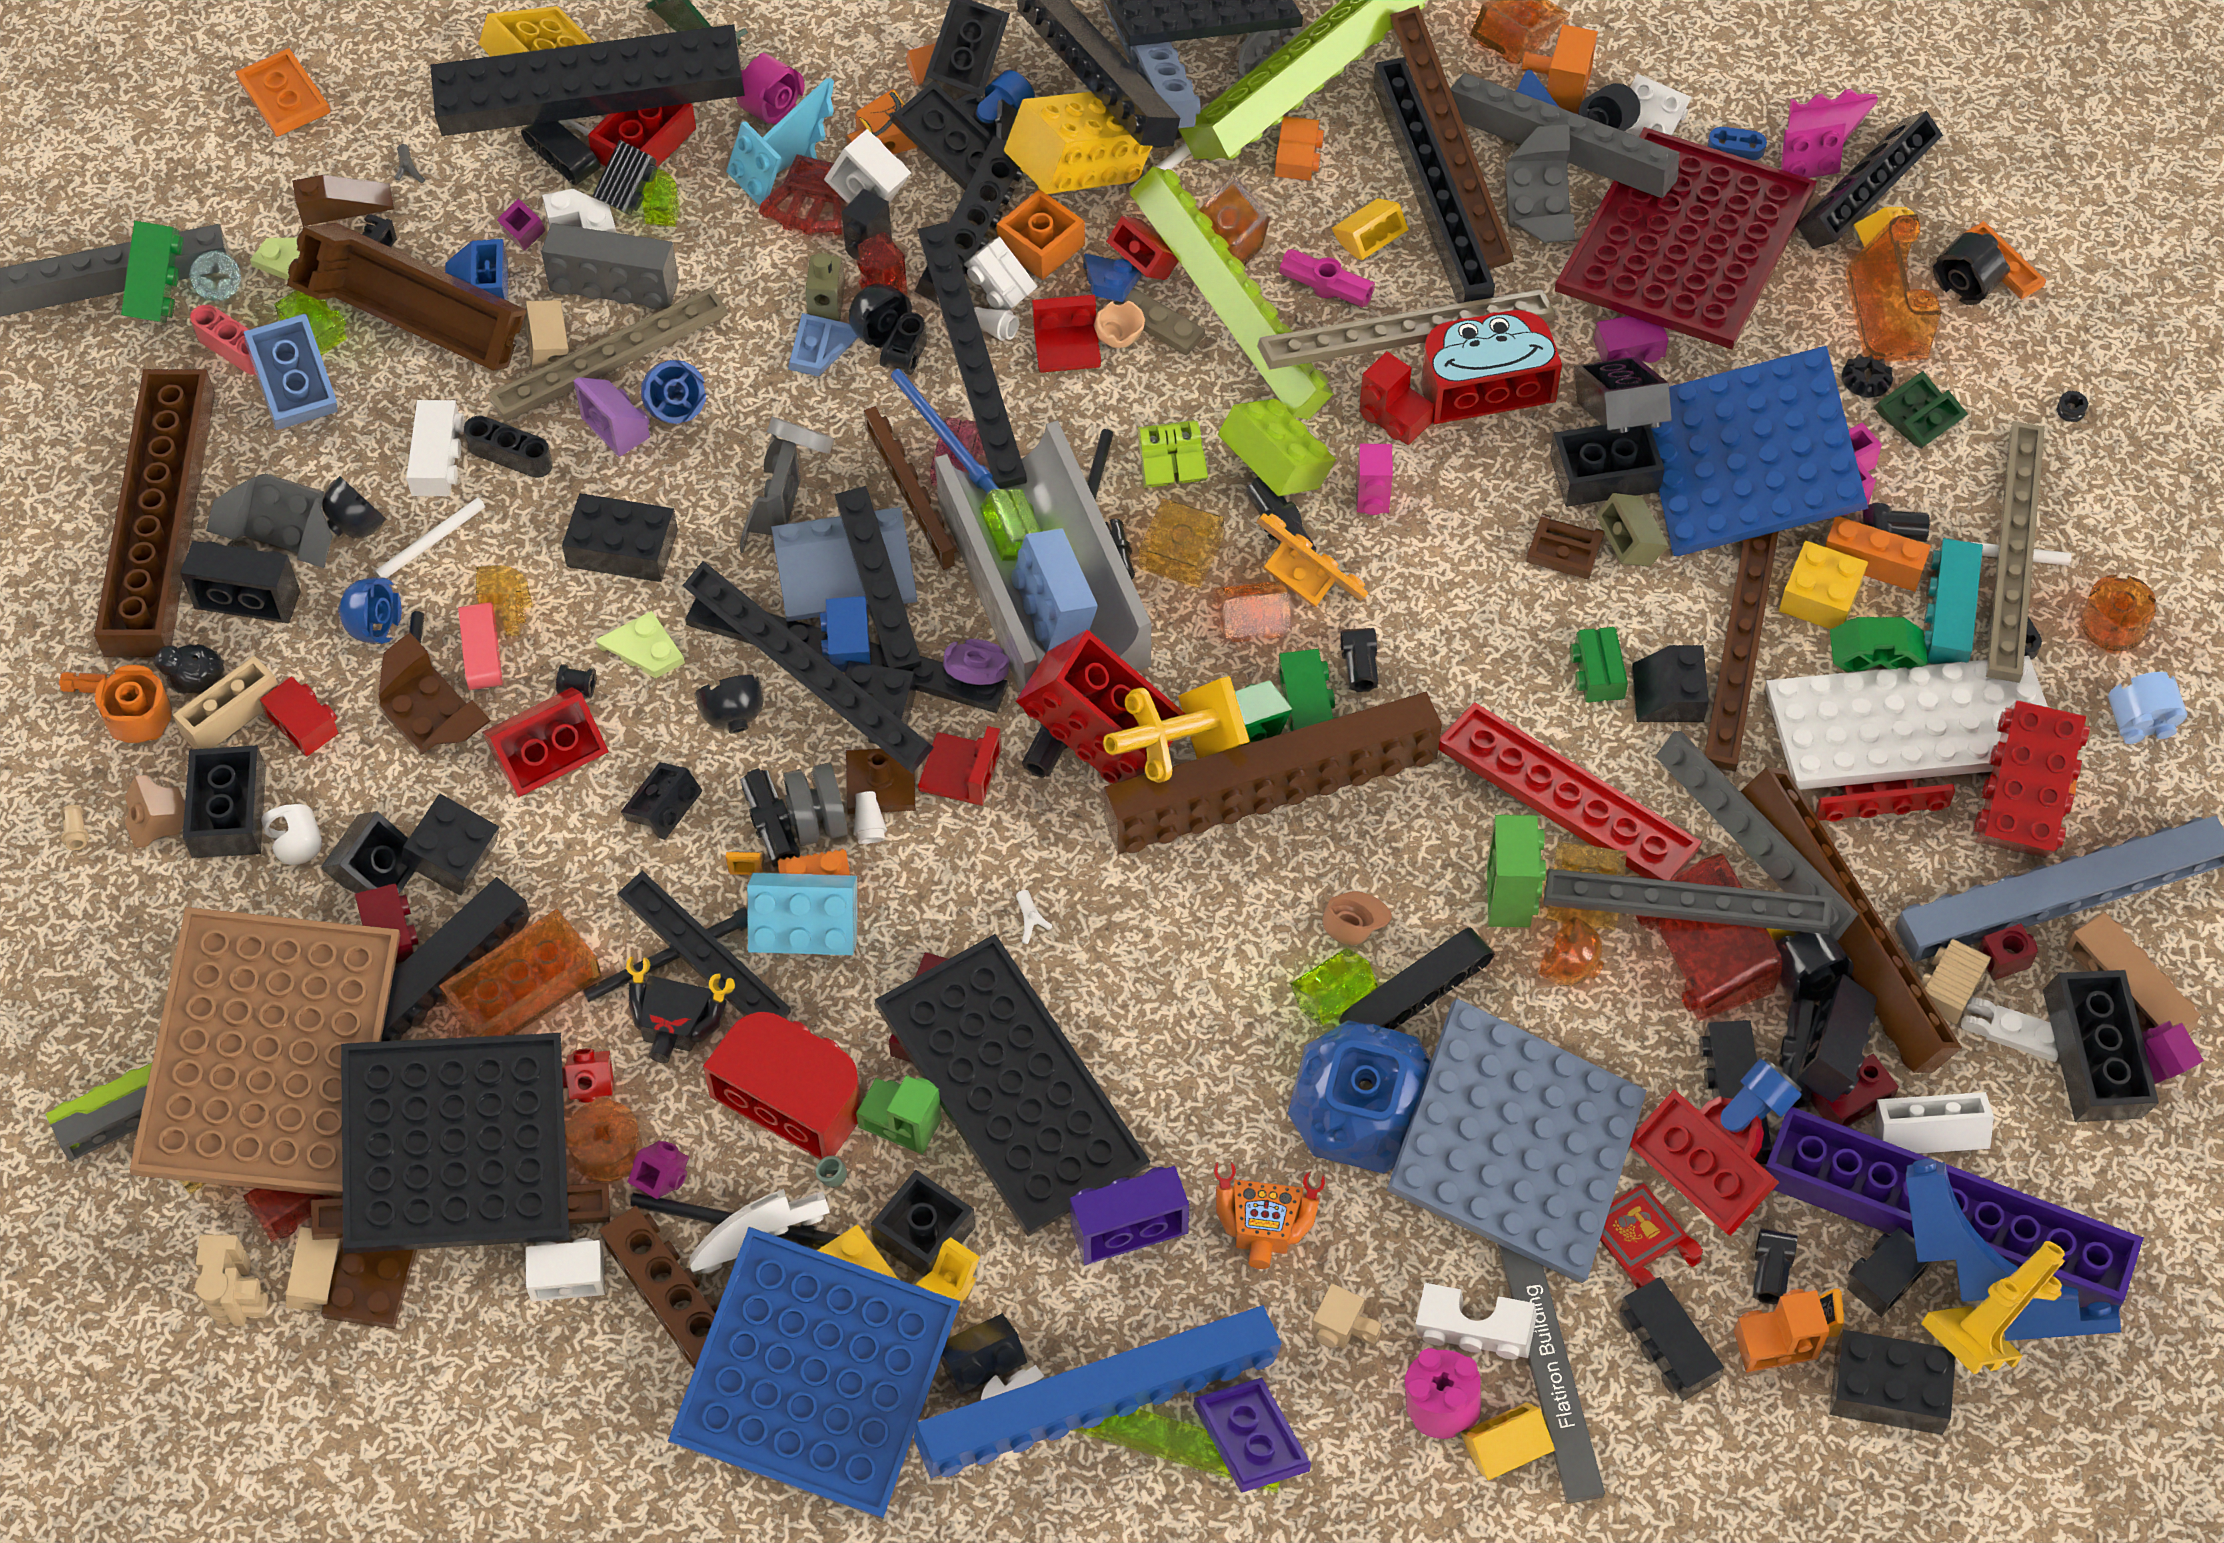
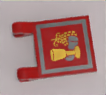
[1600,1183,1703,1289]

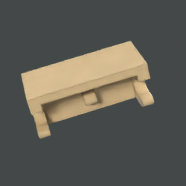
[524,300,568,369]
[286,1227,340,1311]

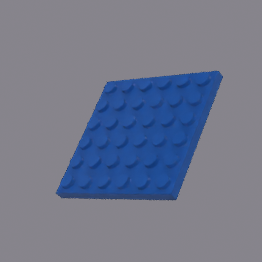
[1651,345,1869,556]
[668,1227,960,1519]

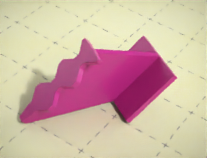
[1781,89,1878,178]

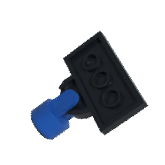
[891,70,1035,200]

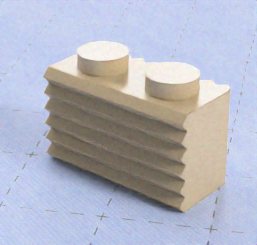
[1921,938,1991,1024]

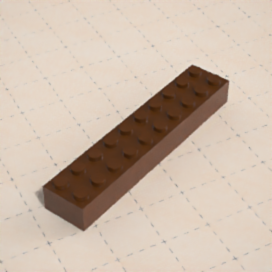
[94,369,215,657]
[1104,691,1442,854]

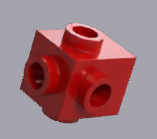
[562,1048,614,1103]

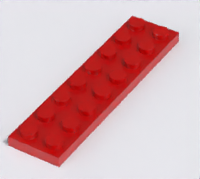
[1438,702,1702,881]

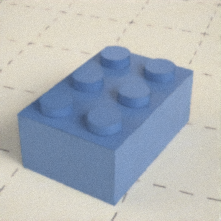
[244,314,337,430]
[1011,528,1098,652]

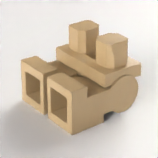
[195,1235,268,1326]

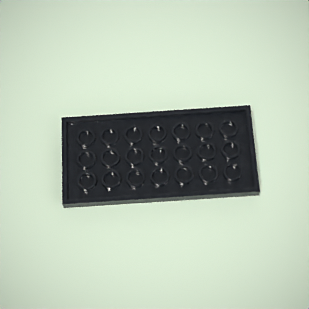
[874,934,1150,1237]

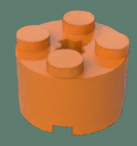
[95,665,172,743]

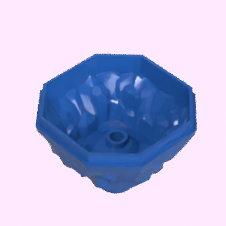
[1287,1020,1432,1174]

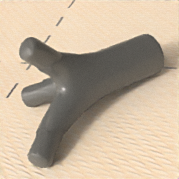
[394,144,425,183]

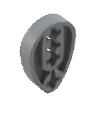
[1238,27,1301,80]
[766,416,835,454]

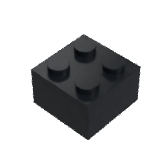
[401,793,500,896]
[870,1169,976,1277]

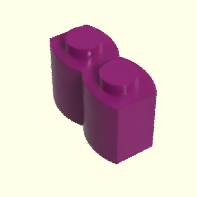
[2142,1020,2204,1084]

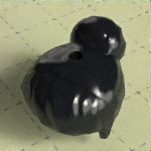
[153,644,225,695]

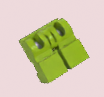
[1137,420,1208,489]

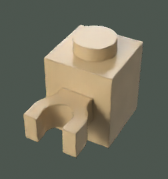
[1311,1283,1382,1349]

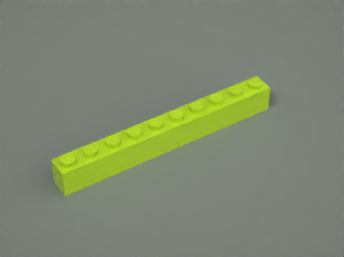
[1129,166,1334,420]

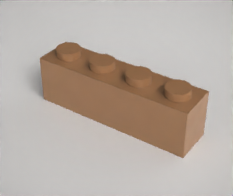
[2066,912,2201,1034]

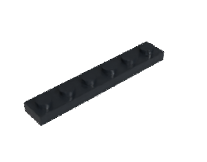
[835,486,922,670]
[617,870,791,1018]

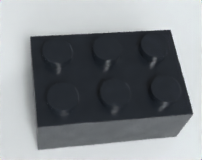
[922,0,1010,100]
[1550,425,1664,507]
[562,493,678,582]
[180,541,301,624]
[183,745,266,858]
[1829,1329,1956,1435]

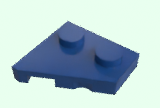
[1083,253,1141,302]

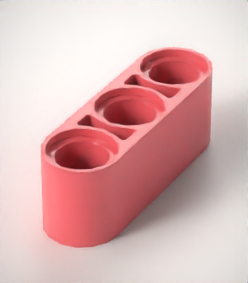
[190,305,256,375]
[458,602,503,691]

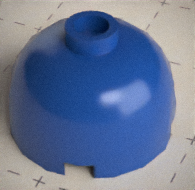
[641,360,706,424]
[338,577,402,644]

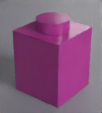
[497,198,546,251]

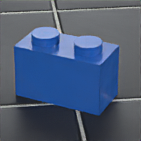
[820,596,871,672]

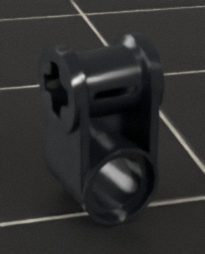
[880,312,927,375]

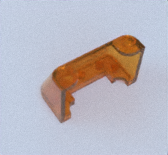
[1845,214,1942,362]

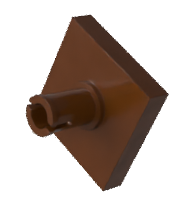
[846,748,916,814]

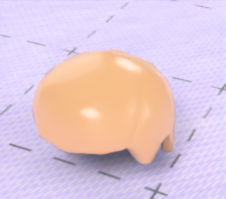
[1094,301,1145,348]

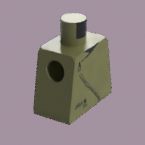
[806,253,846,322]

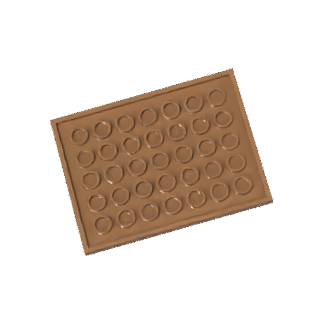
[129,907,400,1197]

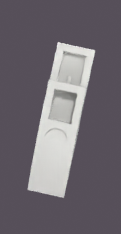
[689,1189,830,1273]

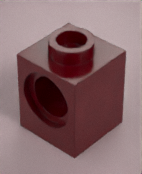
[1978,923,2038,981]

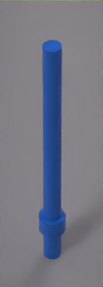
[891,369,1004,503]

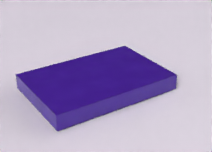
[1193,1377,1311,1493]

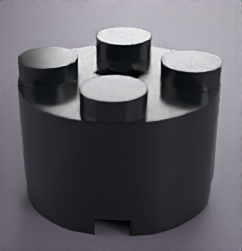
[1933,232,2010,305]
[1770,931,1854,1003]

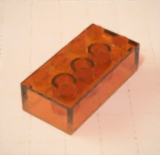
[439,909,602,1037]

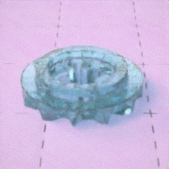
[190,251,241,301]

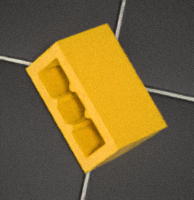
[1331,198,1409,260]
[1460,1402,1555,1481]

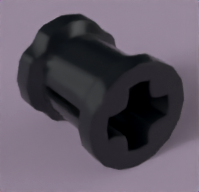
[556,664,597,699]

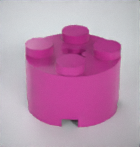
[736,53,805,125]
[1405,1348,1481,1439]

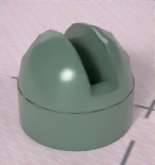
[816,1156,847,1188]

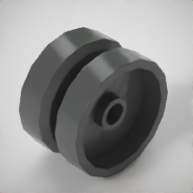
[783,762,848,847]

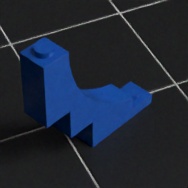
[1906,1159,2121,1341]

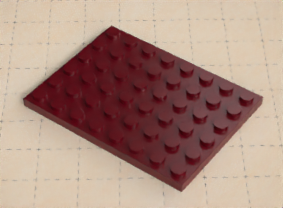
[1554,127,1818,350]

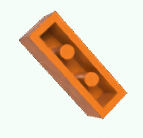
[1825,516,1931,592]

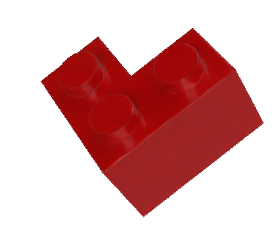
[1359,351,1435,445]

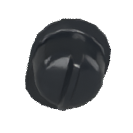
[1578,83,1641,131]

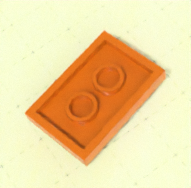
[235,48,331,137]

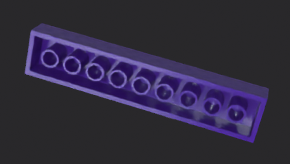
[1765,1107,2144,1309]

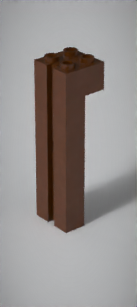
[287,223,527,371]

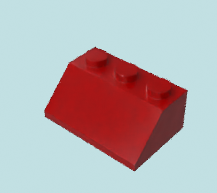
[482,687,609,797]

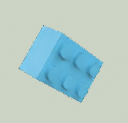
[747,873,857,955]

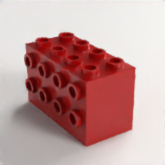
[1015,629,1186,784]
[1973,700,2090,858]

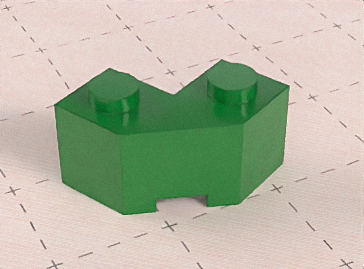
[1830,617,1928,673]

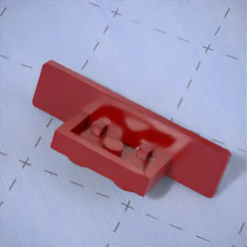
[1815,779,1955,822]

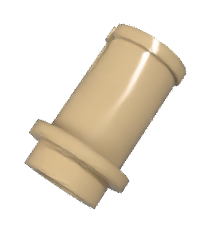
[60,805,89,850]

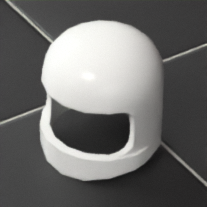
[261,804,322,865]

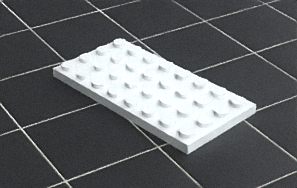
[1765,656,2048,790]

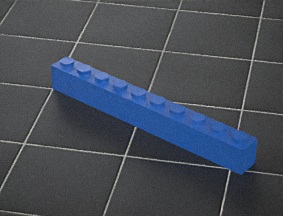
[914,1305,1282,1479]

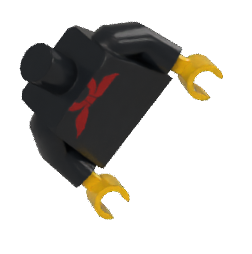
[626,956,735,1063]

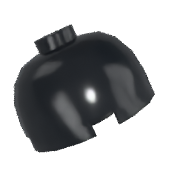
[849,283,912,348]
[322,476,386,539]
[694,674,764,734]

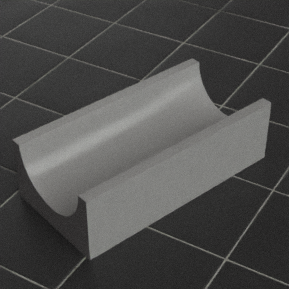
[935,420,1151,693]

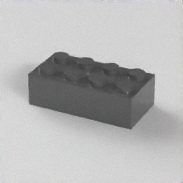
[541,223,679,309]

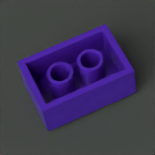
[1070,1166,1189,1266]

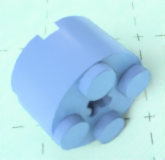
[2108,672,2187,744]

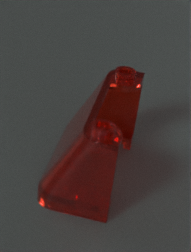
[1636,853,1782,1021]

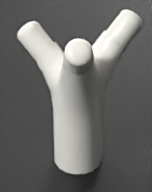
[1016,890,1052,944]

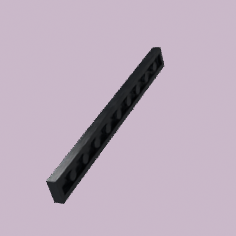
[917,222,1027,489]
[682,561,934,774]
[685,598,1008,713]

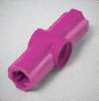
[1279,249,1375,308]

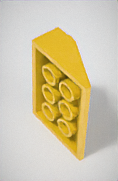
[478,6,595,57]

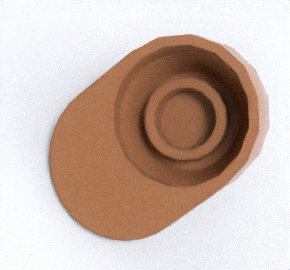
[1322,891,1392,946]

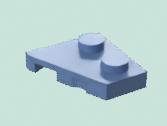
[788,313,858,377]

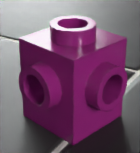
[627,1140,689,1199]

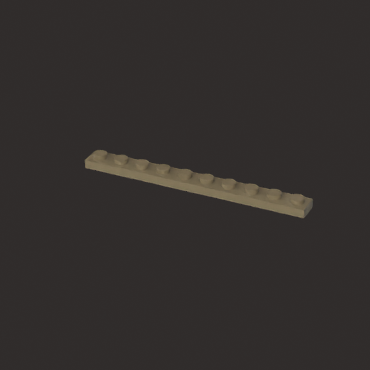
[1257,289,1555,370]
[1986,421,2045,683]

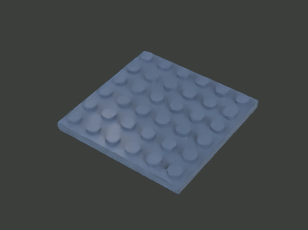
[1386,998,1647,1283]

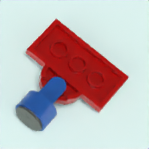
[1630,1058,1802,1236]

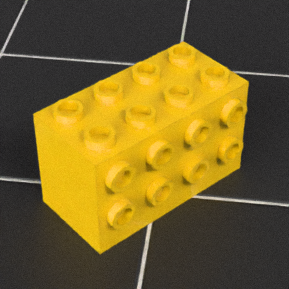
[1003,91,1153,194]

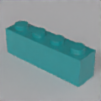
[1924,538,1983,664]

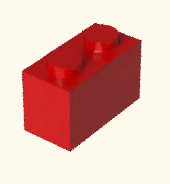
[1106,216,1179,280]
[259,676,339,757]

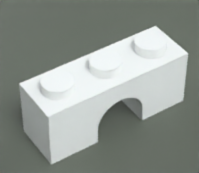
[1415,1283,1537,1360]

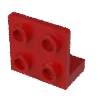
[1032,294,1101,373]
[918,726,1002,806]

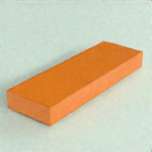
[1964,221,2046,300]

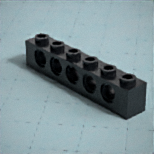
[1797,110,1943,249]
[914,135,1023,304]

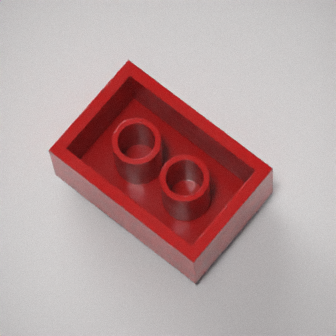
[588,103,696,167]

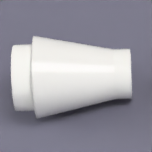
[974,307,1019,341]
[853,792,887,844]

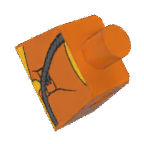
[845,89,918,155]

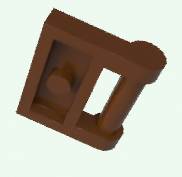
[1526,513,1605,580]

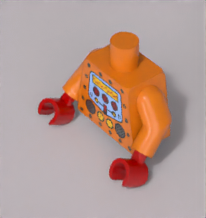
[1213,1161,1327,1269]

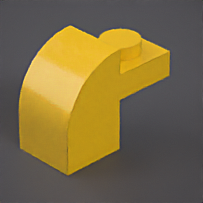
[915,1237,980,1305]

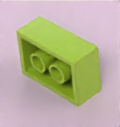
[1217,398,1337,496]

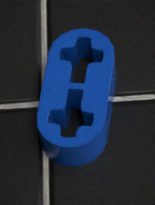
[1708,127,1767,160]

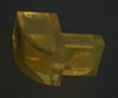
[476,565,533,637]

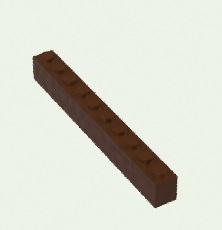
[1740,767,1962,1073]

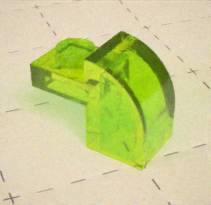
[642,169,680,227]

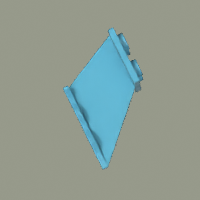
[726,78,834,208]

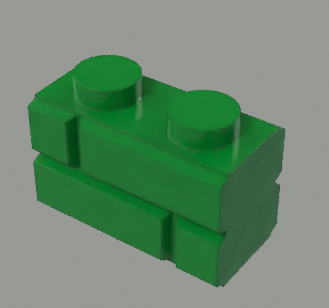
[1570,627,1628,703]

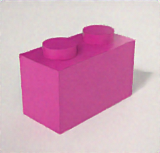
[1356,443,1393,515]

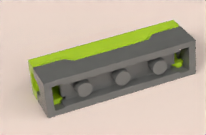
[45,1063,152,1162]

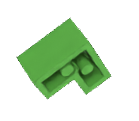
[856,1075,942,1155]

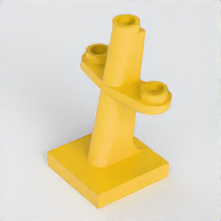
[1103,676,1250,783]
[1921,1241,2065,1374]

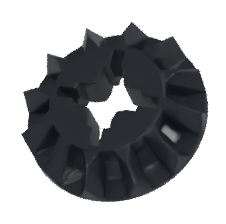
[1842,353,1894,398]

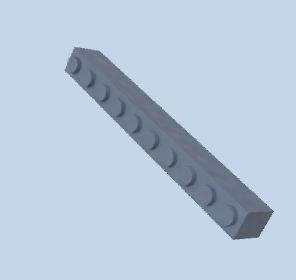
[1895,815,2224,963]

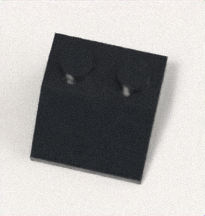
[1632,645,1709,722]
[320,811,415,894]

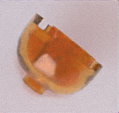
[1538,916,1604,988]

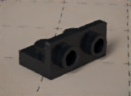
[621,762,702,840]

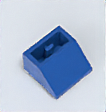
[445,239,508,301]

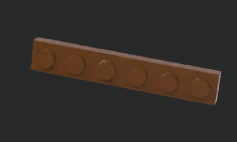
[864,406,958,570]

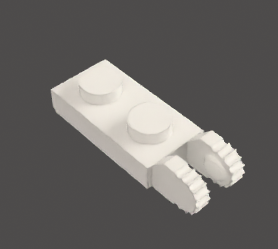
[1961,997,2059,1062]

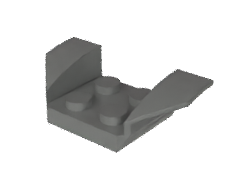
[1505,125,1575,243]
[740,434,801,553]
[206,473,332,568]

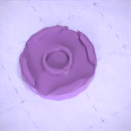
[943,639,1010,685]

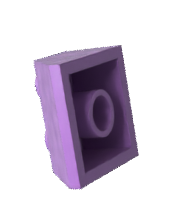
[573,377,650,457]

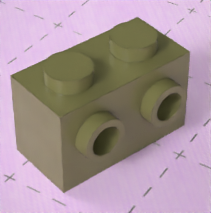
[1595,493,1669,567]

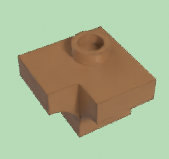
[124,775,185,848]

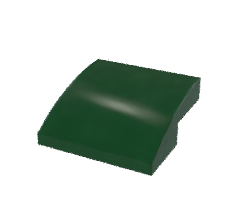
[1873,371,1968,449]

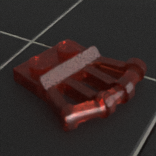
[759,154,845,236]

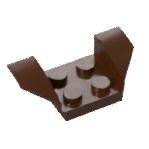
[378,632,491,755]

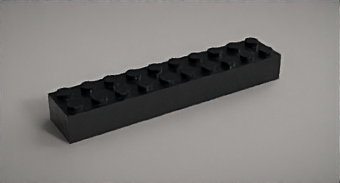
[430,24,745,136]

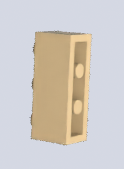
[173,656,278,749]

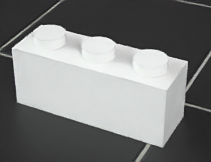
[406,400,465,496]
[1874,1092,1994,1154]

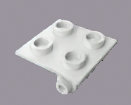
[1624,74,1691,137]

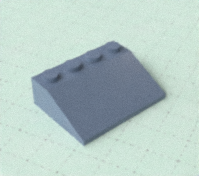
[771,507,918,622]

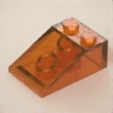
[1470,0,1570,64]

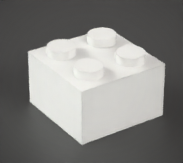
[824,129,911,204]

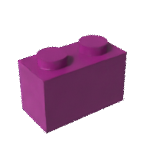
[1593,316,1669,363]

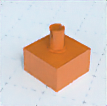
[1522,24,1598,114]

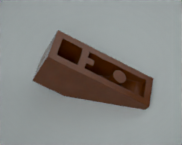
[292,175,394,226]

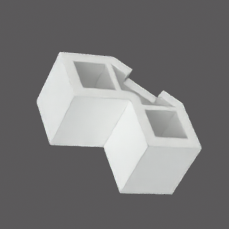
[542,188,616,233]

